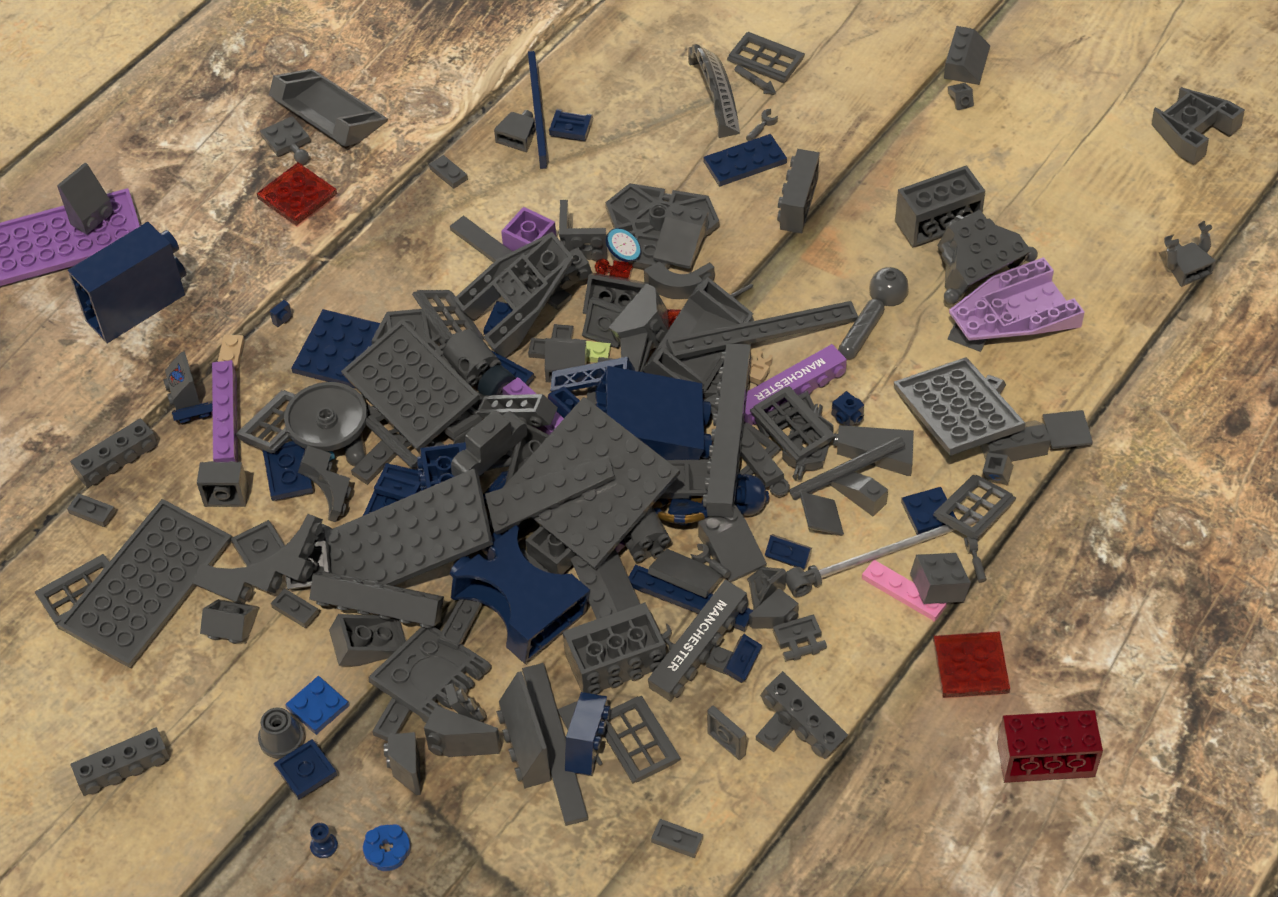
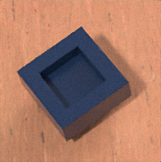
[270,300,292,327]

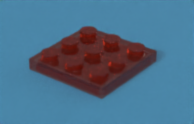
[256,162,337,226]
[933,631,1010,698]

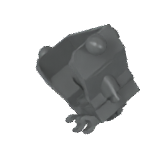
[937,210,1038,304]

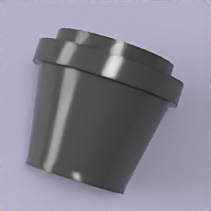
[258,707,304,759]

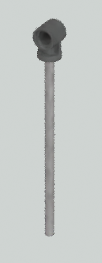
[786,513,980,597]

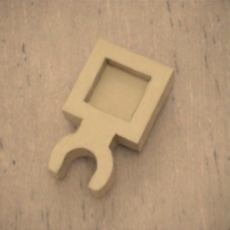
[749,351,772,385]

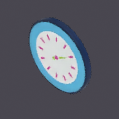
[606,228,641,262]

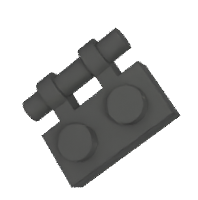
[772,614,827,661]

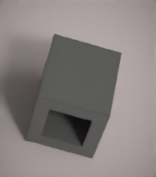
[983,452,1014,484]

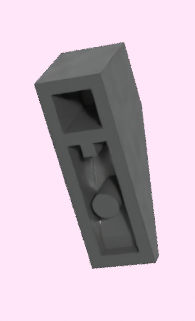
[829,472,888,516]

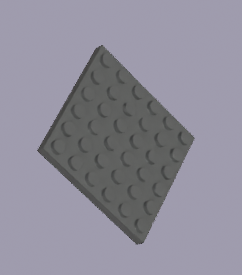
[503,397,680,570]

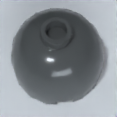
[869,267,909,306]

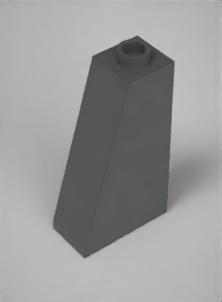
[833,425,914,476]

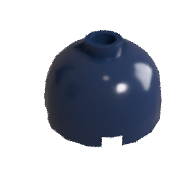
[735,474,769,516]

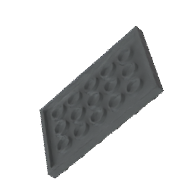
[341,319,481,452]
[894,357,1025,456]

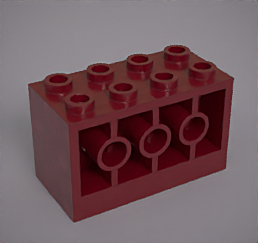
[997,710,1103,783]

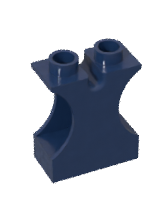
[450,525,590,664]

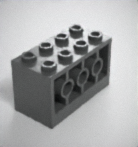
[895,165,986,247]
[562,602,666,694]

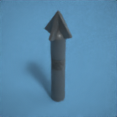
[734,65,776,94]

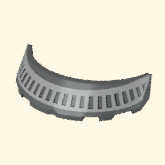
[688,44,740,138]

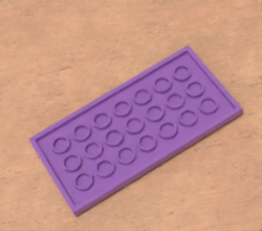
[0,188,140,286]

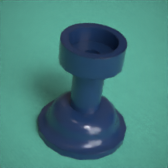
[310,823,338,858]

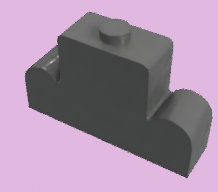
[451,410,527,476]

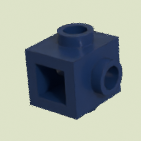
[831,391,864,426]

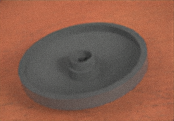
[284,382,367,451]

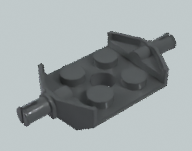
[782,404,834,480]

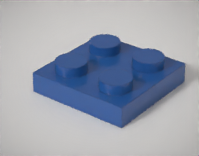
[285,676,349,735]

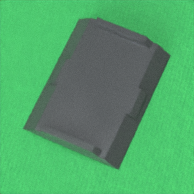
[947,322,988,352]

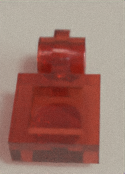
[595,259,633,279]

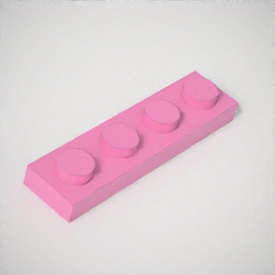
[862,560,947,622]

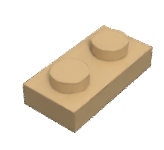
[218,335,245,371]

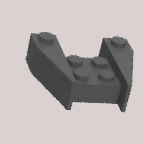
[1152,87,1245,164]

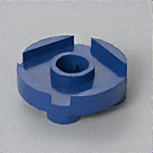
[363,824,410,871]

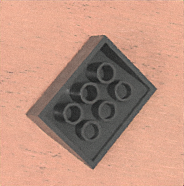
[496,671,551,789]

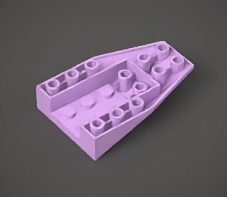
[949,257,1085,340]

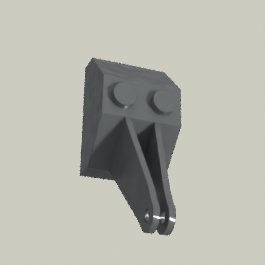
[608,284,669,372]

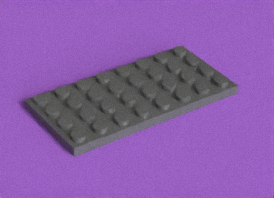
[324,469,493,586]
[58,499,232,668]

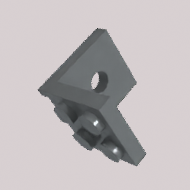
[559,200,607,260]

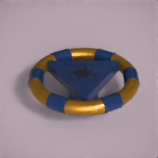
[653,496,710,525]

